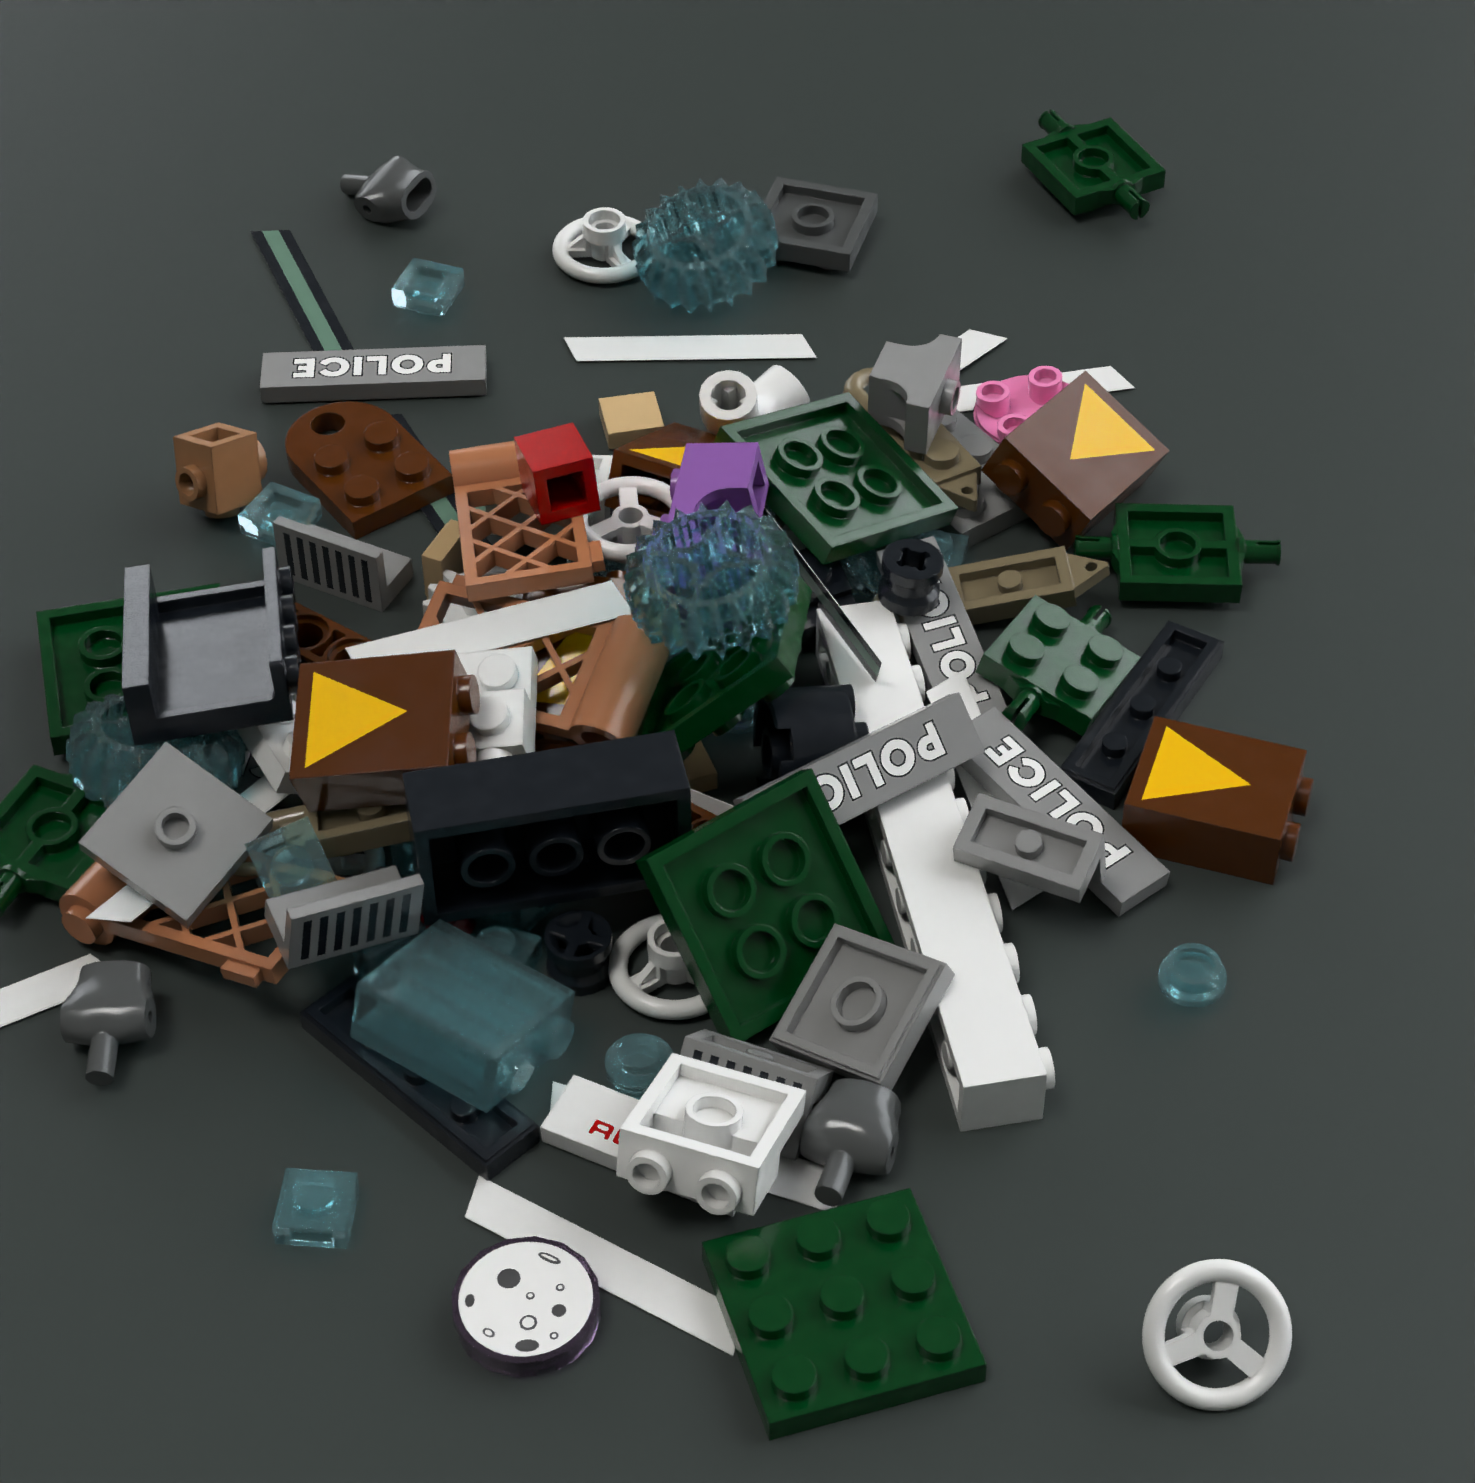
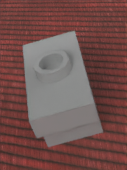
[868,334,962,454]

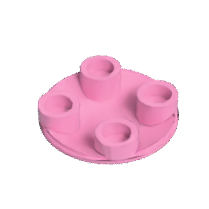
[973,366,1069,444]

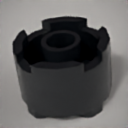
[753,684,869,788]

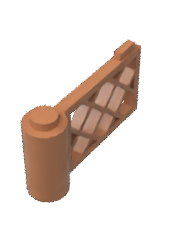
[449,441,605,602]
[418,574,674,745]
[59,852,345,988]

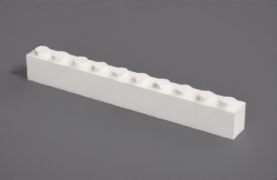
[816,601,1055,1132]

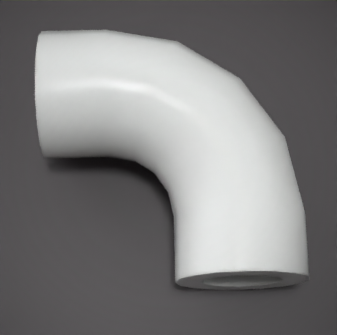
[699,365,810,435]

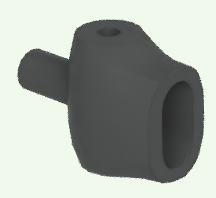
[340,156,437,223]
[60,960,156,1086]
[800,1078,901,1206]

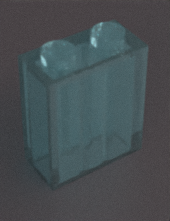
[350,919,575,1113]

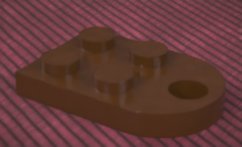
[285,401,455,540]

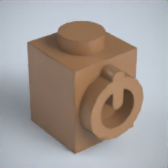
[173,422,267,519]

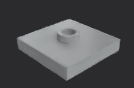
[78,742,273,929]
[769,923,955,1091]

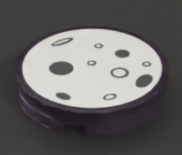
[452,1236,601,1378]

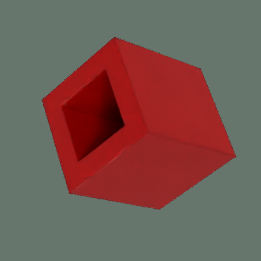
[514,422,601,525]

